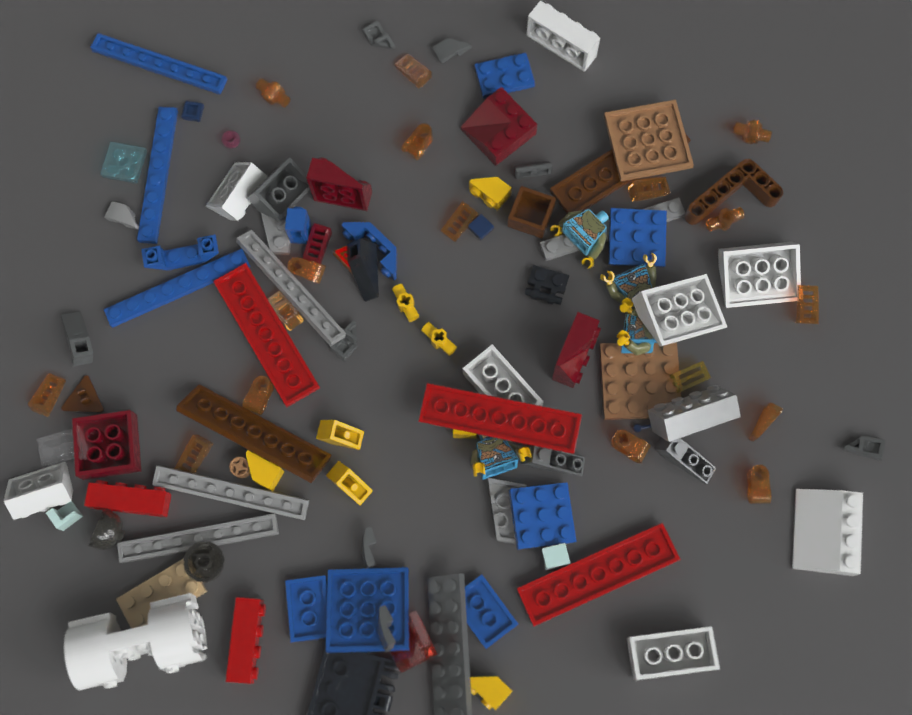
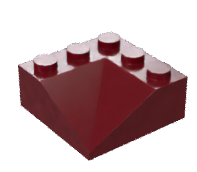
[460,87,537,166]
[306,157,372,211]
[552,312,601,388]
[72,410,142,480]

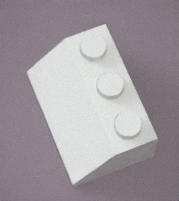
[206,162,268,221]
[3,462,73,520]

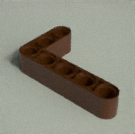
[684,159,784,225]

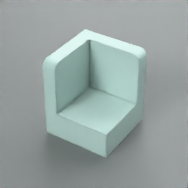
[46,501,83,531]
[542,543,570,570]

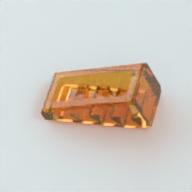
[395,53,432,88]
[628,177,671,202]
[441,202,478,242]
[796,285,819,324]
[268,290,304,331]
[28,373,66,417]
[749,402,783,441]
[174,435,213,473]

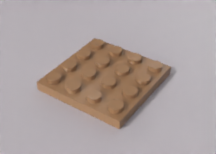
[604,100,694,182]
[600,342,681,420]

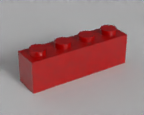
[84,480,172,518]
[225,597,266,684]

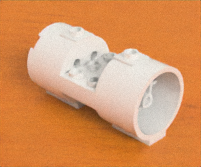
[64,593,207,690]

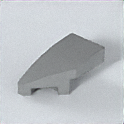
[104,201,139,229]

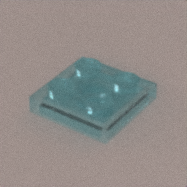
[101,142,147,184]

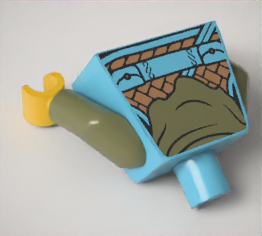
[550,209,609,269]

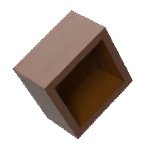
[508,186,556,239]

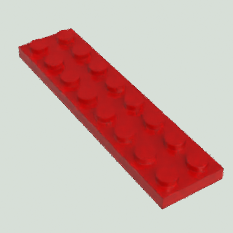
[213,263,320,407]
[418,383,582,454]
[517,523,681,627]

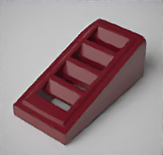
[302,223,332,266]

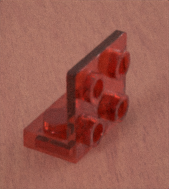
[391,610,437,673]

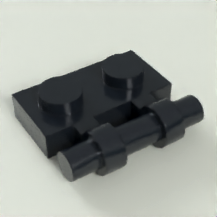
[524,265,570,305]

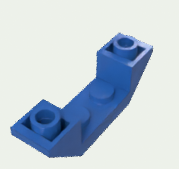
[341,222,397,280]
[141,234,219,270]

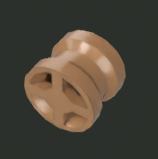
[229,457,250,479]

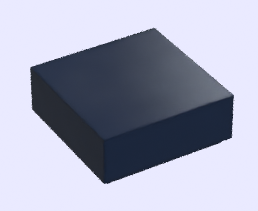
[181,101,204,122]
[468,214,494,240]

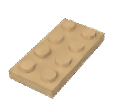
[116,557,207,629]

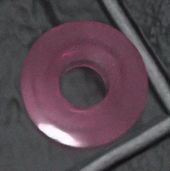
[222,131,240,149]

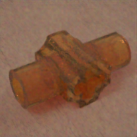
[256,79,290,108]
[733,120,772,144]
[705,207,745,232]

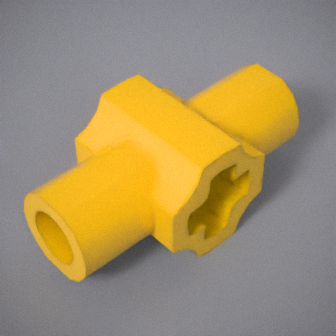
[392,284,419,322]
[421,322,457,356]

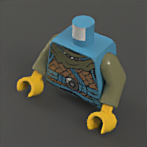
[600,253,657,305]
[617,298,657,356]
[470,435,532,480]

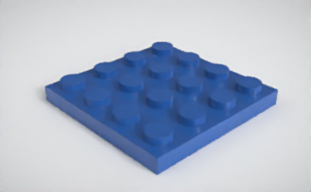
[326,568,409,653]

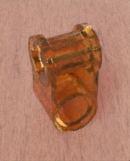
[402,123,433,160]
[287,257,326,284]
[242,376,274,415]
[611,430,651,464]
[747,465,772,504]

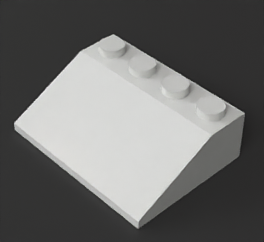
[718,242,801,308]
[632,274,727,347]
[792,489,863,576]

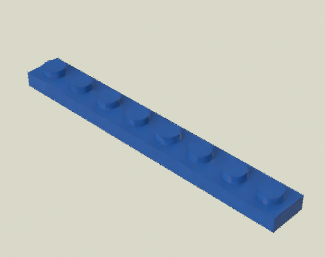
[90,33,227,95]
[137,107,178,244]
[104,249,251,328]

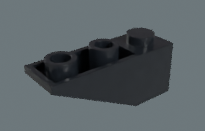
[347,239,379,302]

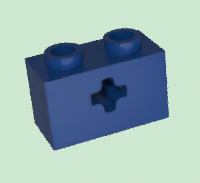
[285,207,311,244]

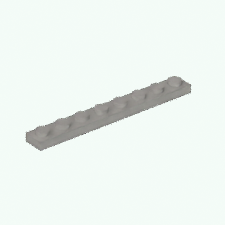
[540,197,685,261]
[236,230,346,347]
[152,465,310,520]
[117,514,279,564]

